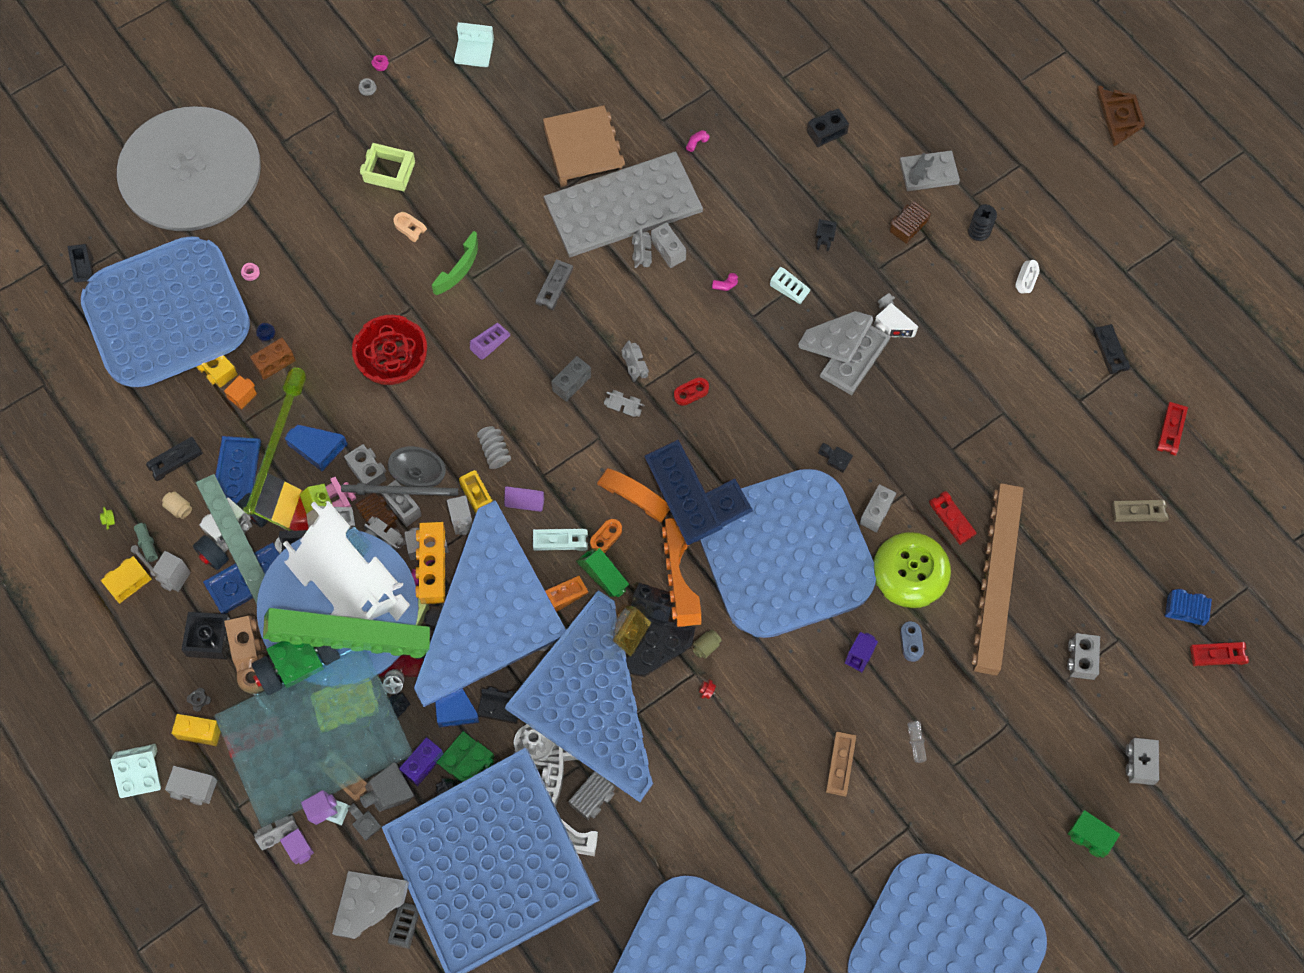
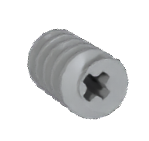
[477,426,511,469]

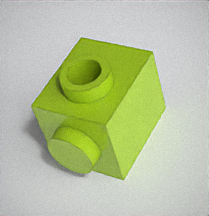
[299,484,332,514]

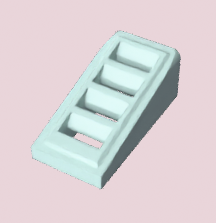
[770,267,811,304]

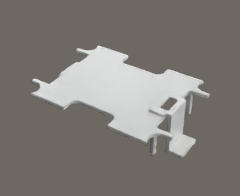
[283,501,410,621]

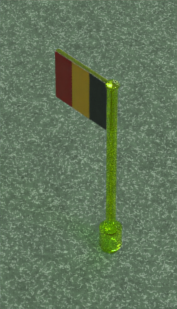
[244,368,309,531]

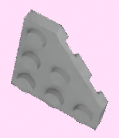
[798,311,873,363]
[332,871,409,939]

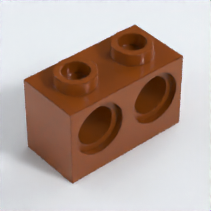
[250,338,296,380]

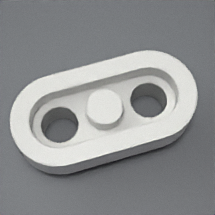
[1016,260,1039,294]

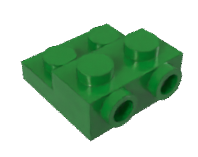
[436,731,495,783]

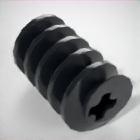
[968,204,997,241]

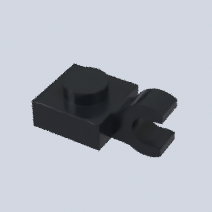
[818,443,853,473]

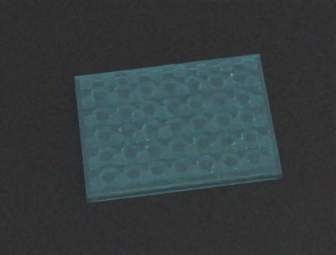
[214,650,413,828]

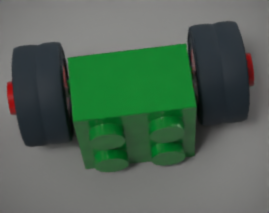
[251,641,340,696]

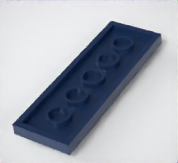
[645,439,723,546]

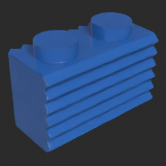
[1165,589,1212,626]

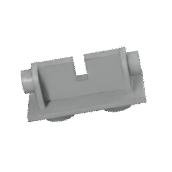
[632,228,652,268]
[621,340,649,382]
[604,390,645,417]
[364,516,404,551]
[254,815,299,850]

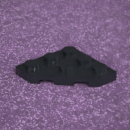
[627,615,696,677]

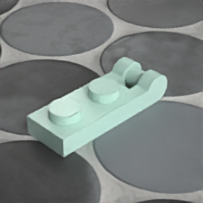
[533,529,588,551]

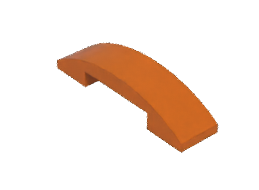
[597,468,670,523]

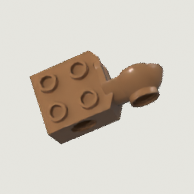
[224,616,265,694]

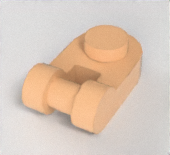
[394,212,427,242]

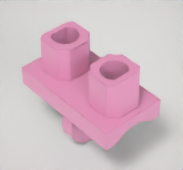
[326,477,356,507]

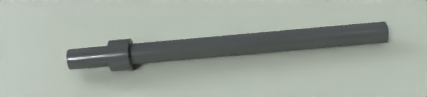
[341,483,459,496]

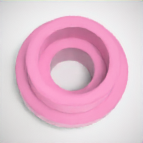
[241,263,260,281]

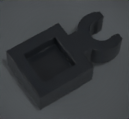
[816,219,837,251]

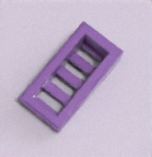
[470,323,510,360]

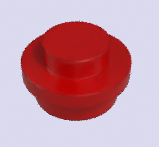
[699,679,716,699]

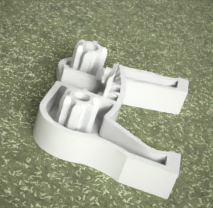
[514,724,598,856]

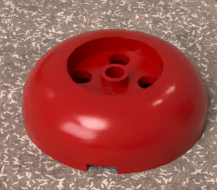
[352,315,427,385]

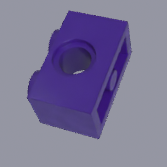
[845,632,878,673]
[399,737,443,787]

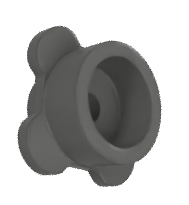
[187,688,211,712]

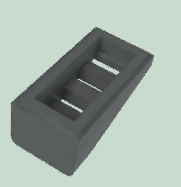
[388,903,419,949]

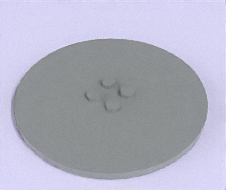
[117,106,261,231]

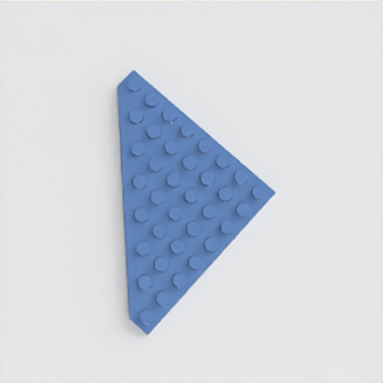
[414,500,566,707]
[505,590,653,802]

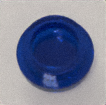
[256,323,275,341]

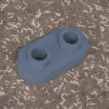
[900,621,924,662]

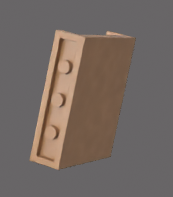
[543,105,625,187]

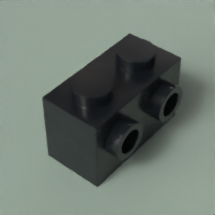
[630,583,674,623]

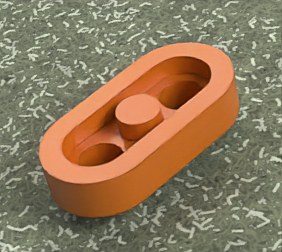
[590,519,622,553]

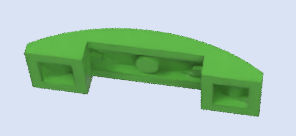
[432,231,478,295]

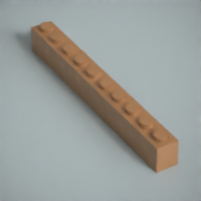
[971,484,1023,676]

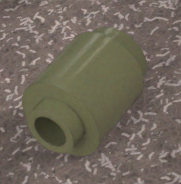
[692,629,722,659]

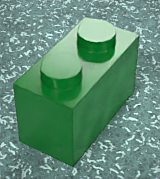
[1067,810,1120,858]

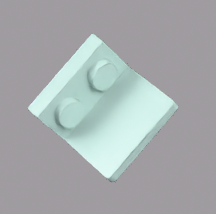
[454,22,494,67]
[111,744,161,798]

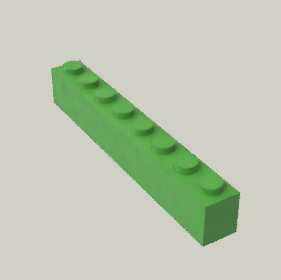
[263,608,430,658]

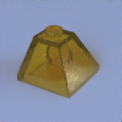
[613,606,651,656]

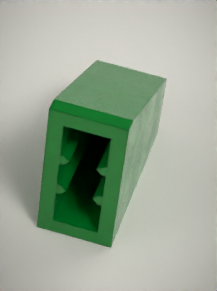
[576,548,629,597]

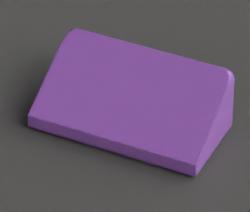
[505,487,544,512]

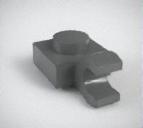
[911,153,934,185]
[347,803,382,841]

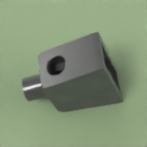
[360,762,414,812]

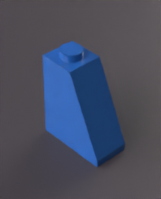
[285,425,347,471]
[435,688,480,728]

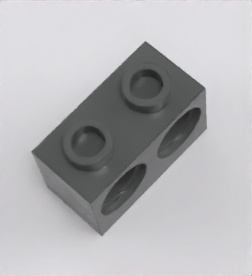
[551,356,591,402]

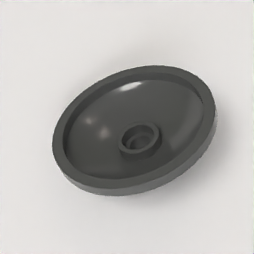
[388,446,446,487]

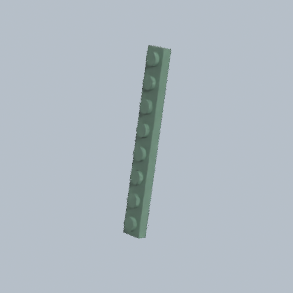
[196,474,265,605]

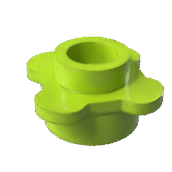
[100,507,115,529]

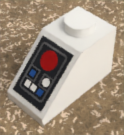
[874,303,918,337]

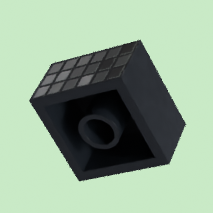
[181,612,231,660]

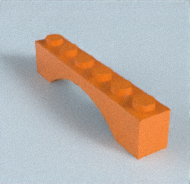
[662,518,701,627]

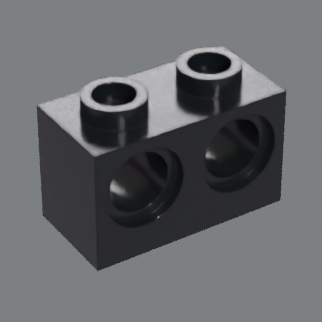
[807,108,849,148]

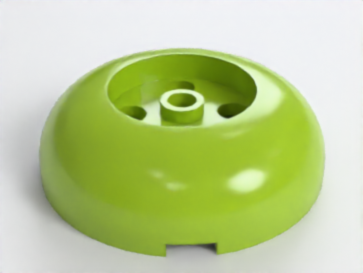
[873,532,951,608]

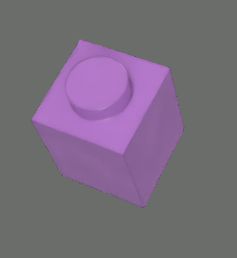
[301,790,338,825]
[280,829,314,864]

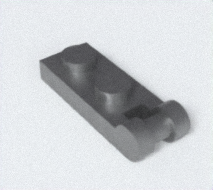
[536,259,573,310]

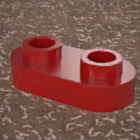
[674,377,709,406]

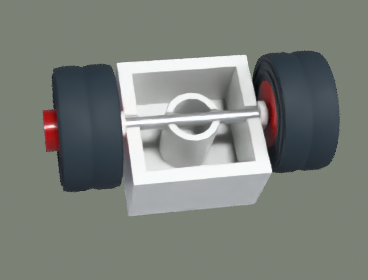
[193,493,268,570]

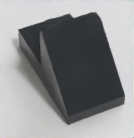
[67,244,94,283]

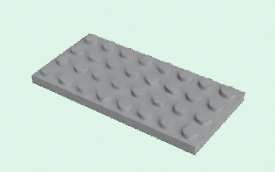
[544,151,703,258]

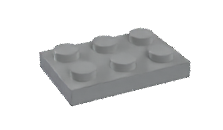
[899,151,960,191]

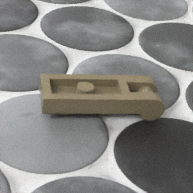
[1112,500,1169,522]

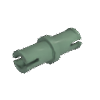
[134,523,158,562]

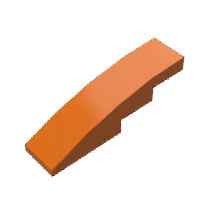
[545,576,588,612]

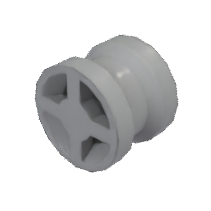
[383,669,405,694]

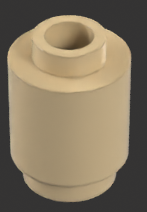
[162,492,192,519]

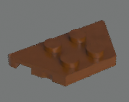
[1096,86,1145,146]

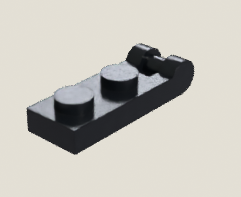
[1093,324,1130,374]
[146,436,203,481]

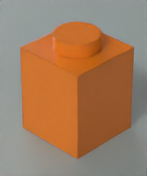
[224,375,257,410]

